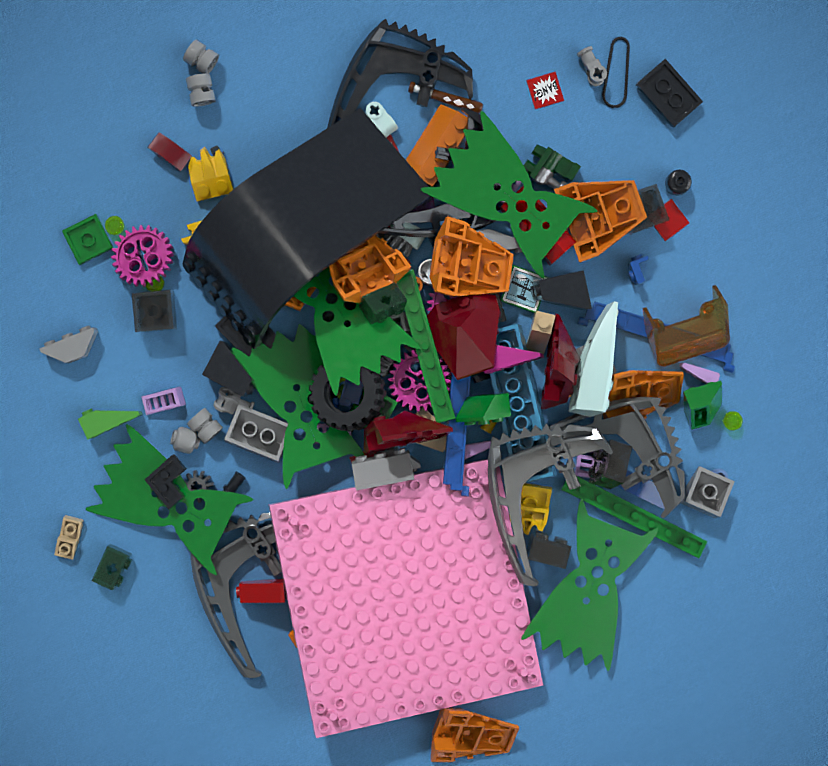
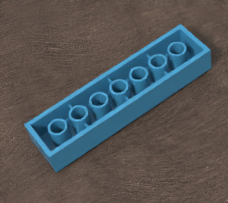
[490,324,557,483]

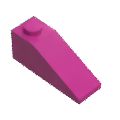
[484,345,544,374]

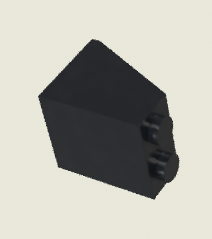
[530,270,592,310]
[202,340,256,397]

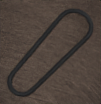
[602,37,630,108]

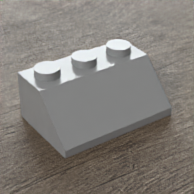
[224,404,288,463]
[352,448,414,490]

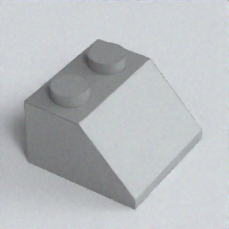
[681,466,735,518]

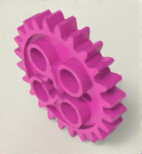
[111,225,174,287]
[388,350,451,412]

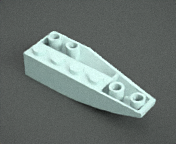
[569,301,618,417]

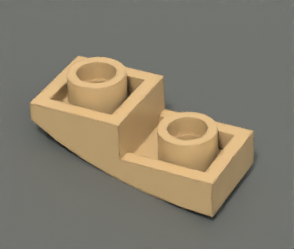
[54,515,84,560]

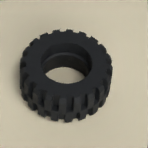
[309,365,386,432]

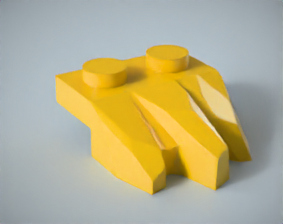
[188,147,233,201]
[509,483,552,535]

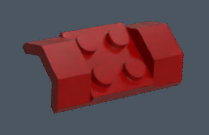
[500,186,576,266]

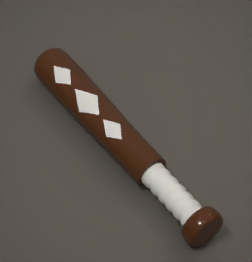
[408,82,483,113]

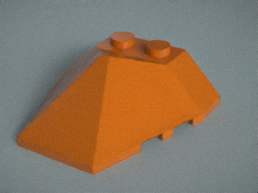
[554,180,647,263]
[429,216,514,297]
[329,235,411,303]
[603,370,684,419]
[431,707,519,762]

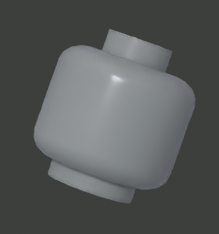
[170,427,200,454]

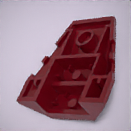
[427,294,501,380]
[541,313,581,409]
[364,411,453,454]

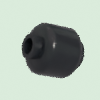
[665,169,692,196]

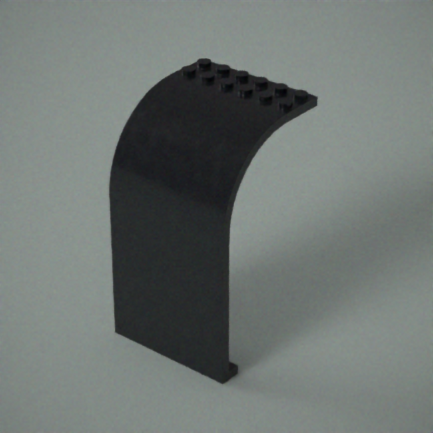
[182,108,432,349]

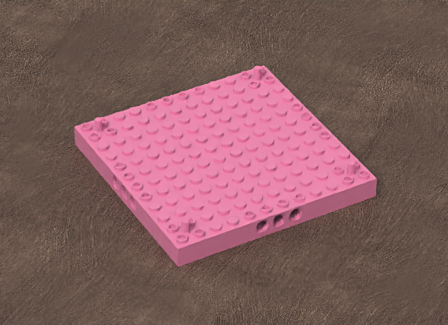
[268,459,543,738]

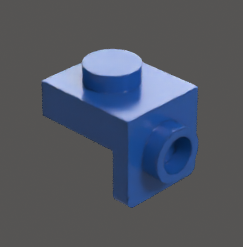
[628,254,649,285]

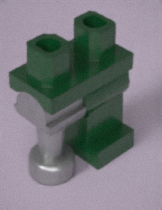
[523,144,581,189]

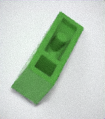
[78,409,143,440]

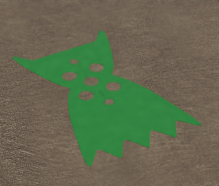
[421,111,598,279]
[294,267,420,395]
[232,319,365,489]
[85,424,254,575]
[521,499,658,671]

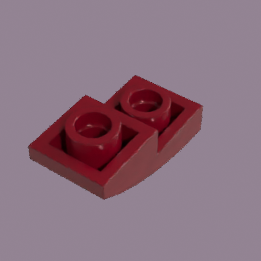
[147,132,192,171]

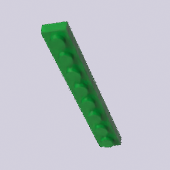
[397,269,455,423]
[561,476,708,558]

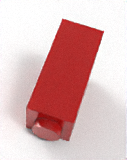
[236,579,287,603]

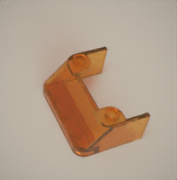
[643,285,730,367]

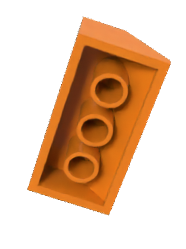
[406,104,467,187]

